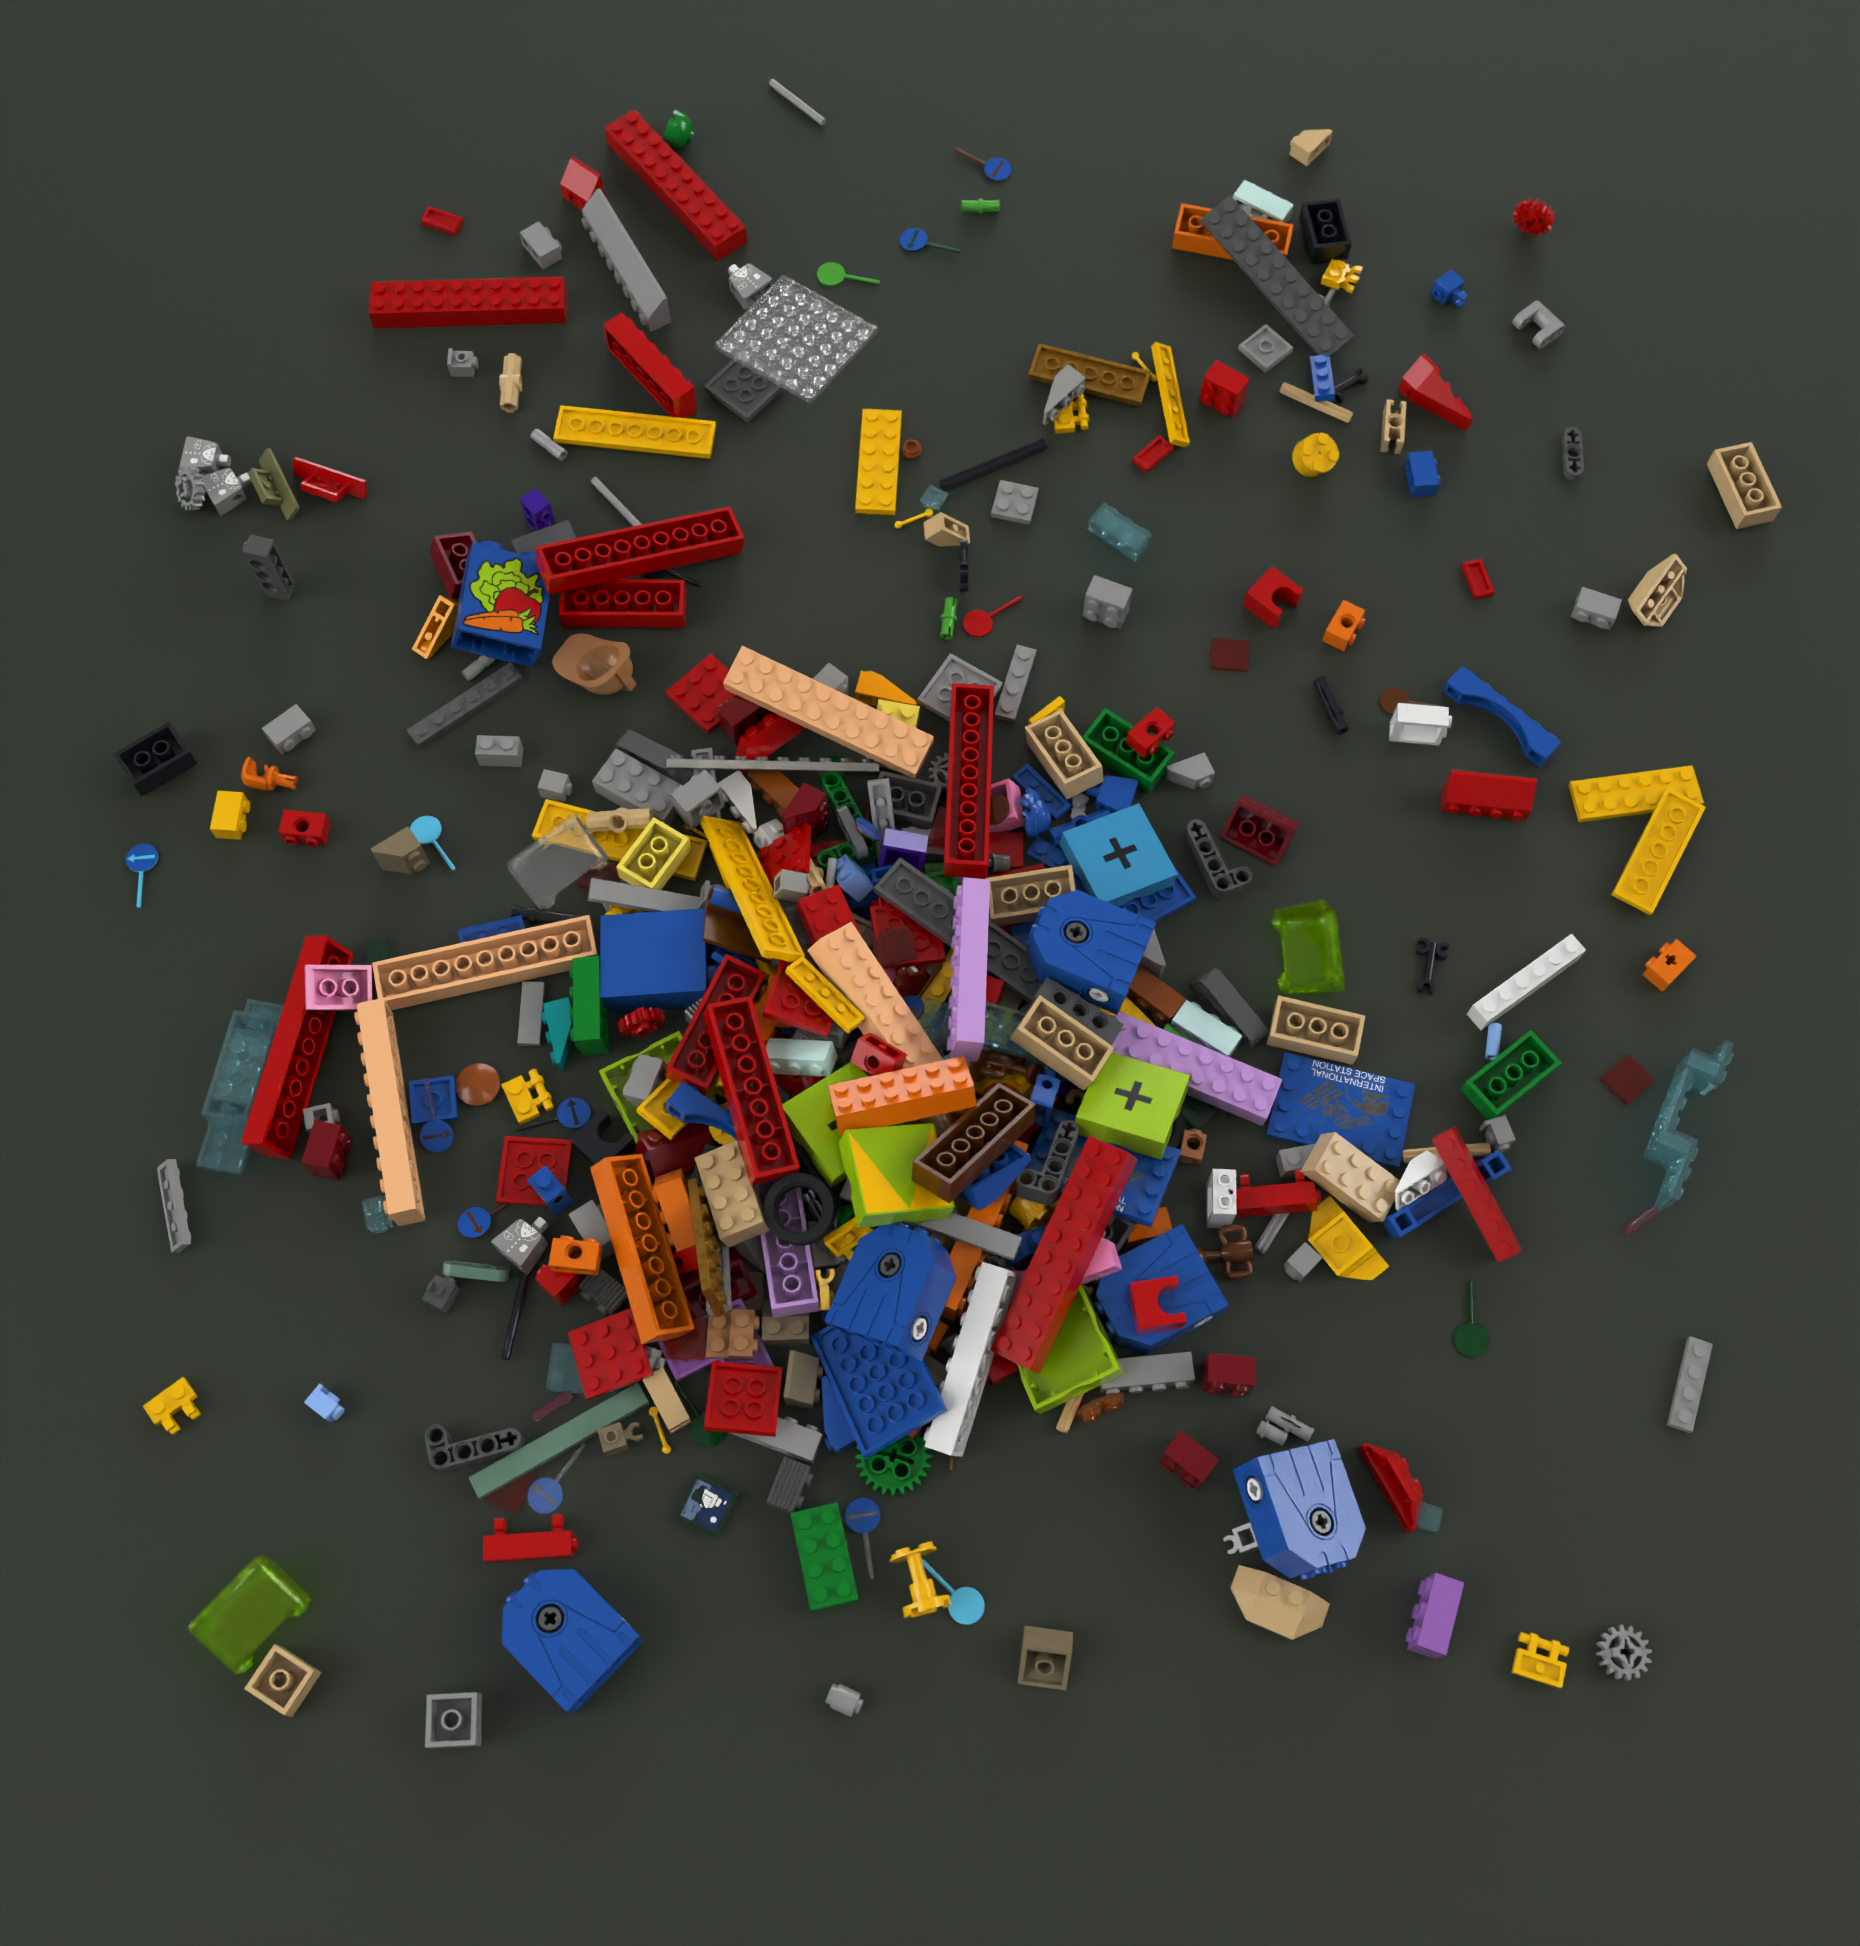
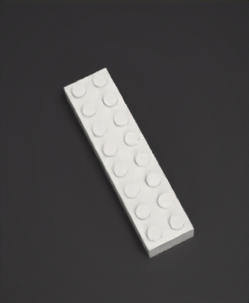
[924,1262,1019,1457]

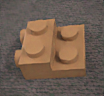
[706,1309,760,1360]

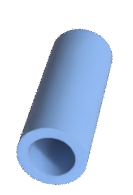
[1485,1023,1502,1060]

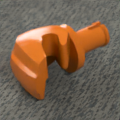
[241,757,298,791]

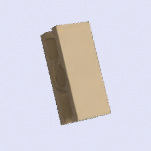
[1380,399,1406,454]
[643,1367,692,1434]

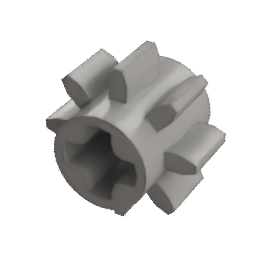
[646,1346,666,1372]

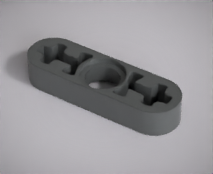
[1561,427,1584,481]
[835,805,869,860]

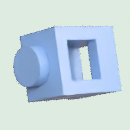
[304,1383,345,1423]

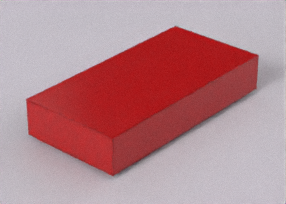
[420,206,464,236]
[1132,435,1174,474]
[1461,559,1495,600]

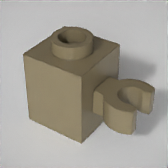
[597,1422,643,1457]

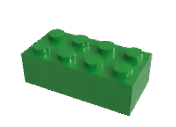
[1082,708,1175,794]
[569,956,609,1056]
[1460,1030,1562,1120]
[791,1502,859,1613]

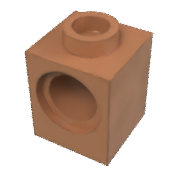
[1178,1129,1207,1166]

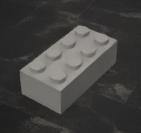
[592,749,681,826]

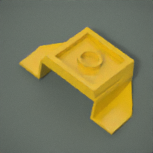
[1308,1196,1390,1280]

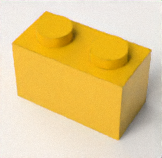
[210,791,250,840]

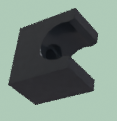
[570,1108,636,1166]

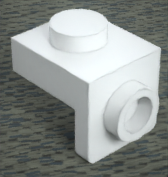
[753,819,784,849]

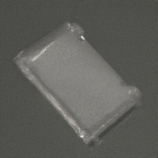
[507,813,610,910]

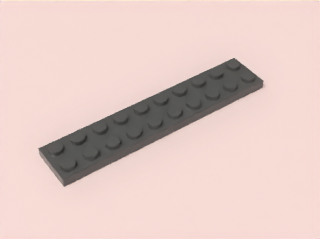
[1200,195,1354,357]
[873,858,1062,1004]

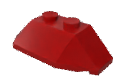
[735,713,806,773]
[1357,1443,1423,1534]

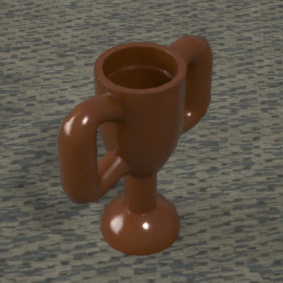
[979,1050,1041,1085]
[1195,1223,1253,1280]

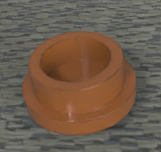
[902,439,922,459]

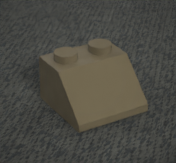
[370,826,430,874]
[762,1299,810,1346]
[784,1350,824,1409]
[1017,1625,1073,1691]

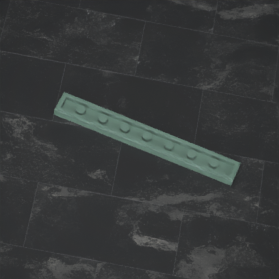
[469,1382,649,1500]

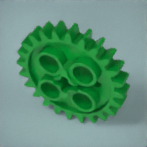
[855,1429,932,1497]

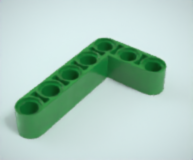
[817,771,876,878]

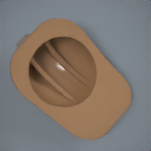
[552,634,636,695]

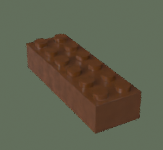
[912,1083,1036,1203]

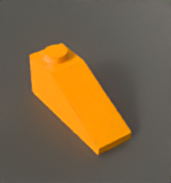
[412,595,458,660]
[855,671,917,707]

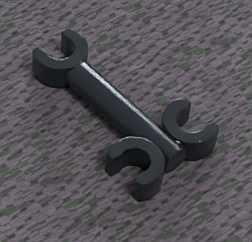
[1329,368,1369,404]
[960,540,968,592]
[1416,937,1449,995]

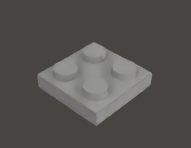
[991,480,1039,525]

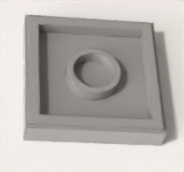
[1238,324,1293,373]

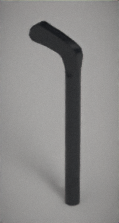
[501,1255,550,1360]

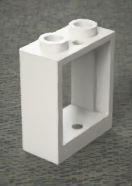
[1389,703,1452,746]
[1206,1169,1236,1228]

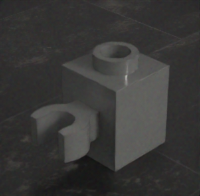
[422,1275,460,1314]

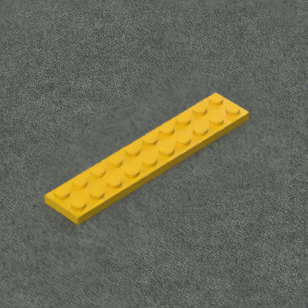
[700,815,805,962]

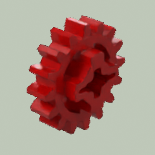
[1513,198,1556,236]
[617,1007,666,1038]

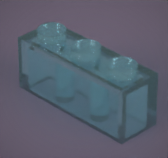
[1088,503,1152,562]

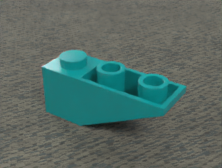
[541,997,573,1071]

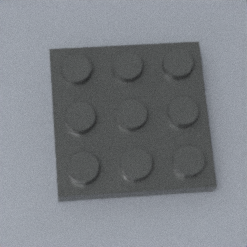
[704,350,787,423]

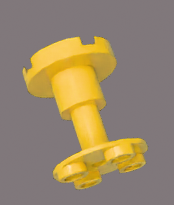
[890,1541,952,1619]

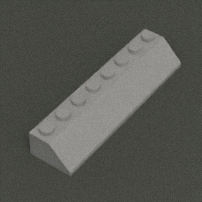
[581,188,671,332]

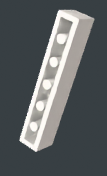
[1467,934,1586,1030]

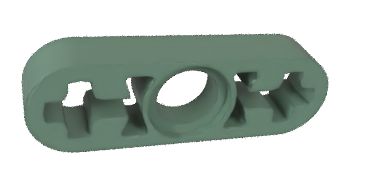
[443,1261,510,1282]

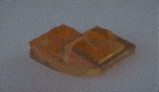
[1076,1393,1124,1422]

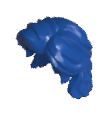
[1019,788,1051,838]

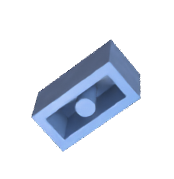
[835,854,874,902]

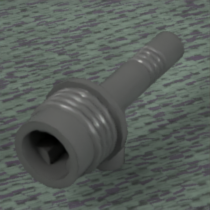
[988,852,1010,874]

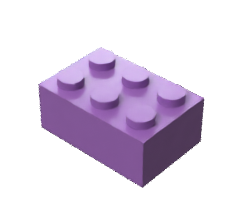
[1405,1573,1464,1659]

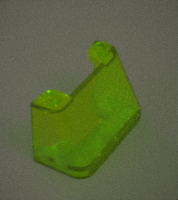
[1272,899,1345,994]
[188,1555,311,1675]

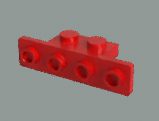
[293,457,367,503]

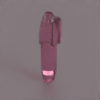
[1624,1207,1659,1235]

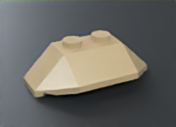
[1628,554,1687,627]
[1230,1565,1330,1640]

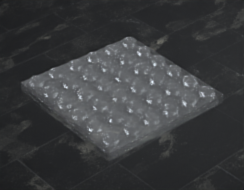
[715,275,877,404]

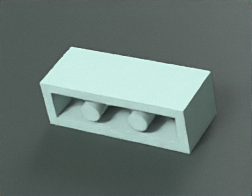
[1233,180,1294,223]
[1171,1000,1242,1057]
[766,1038,838,1077]

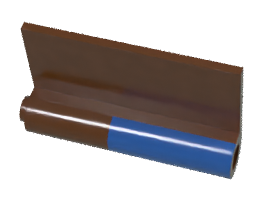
[702,885,772,964]

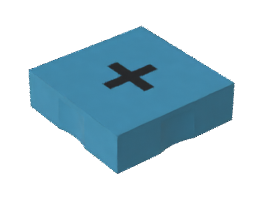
[1059,803,1178,907]

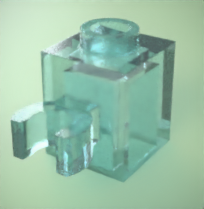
[362,1195,394,1233]

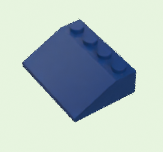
[959,1143,1031,1211]

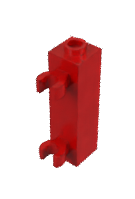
[1232,1169,1321,1218]
[483,1514,578,1564]

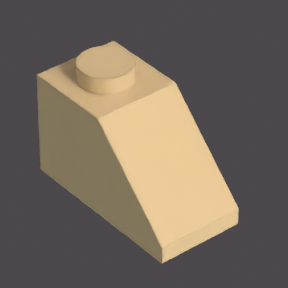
[1289,129,1333,166]
[924,512,970,547]

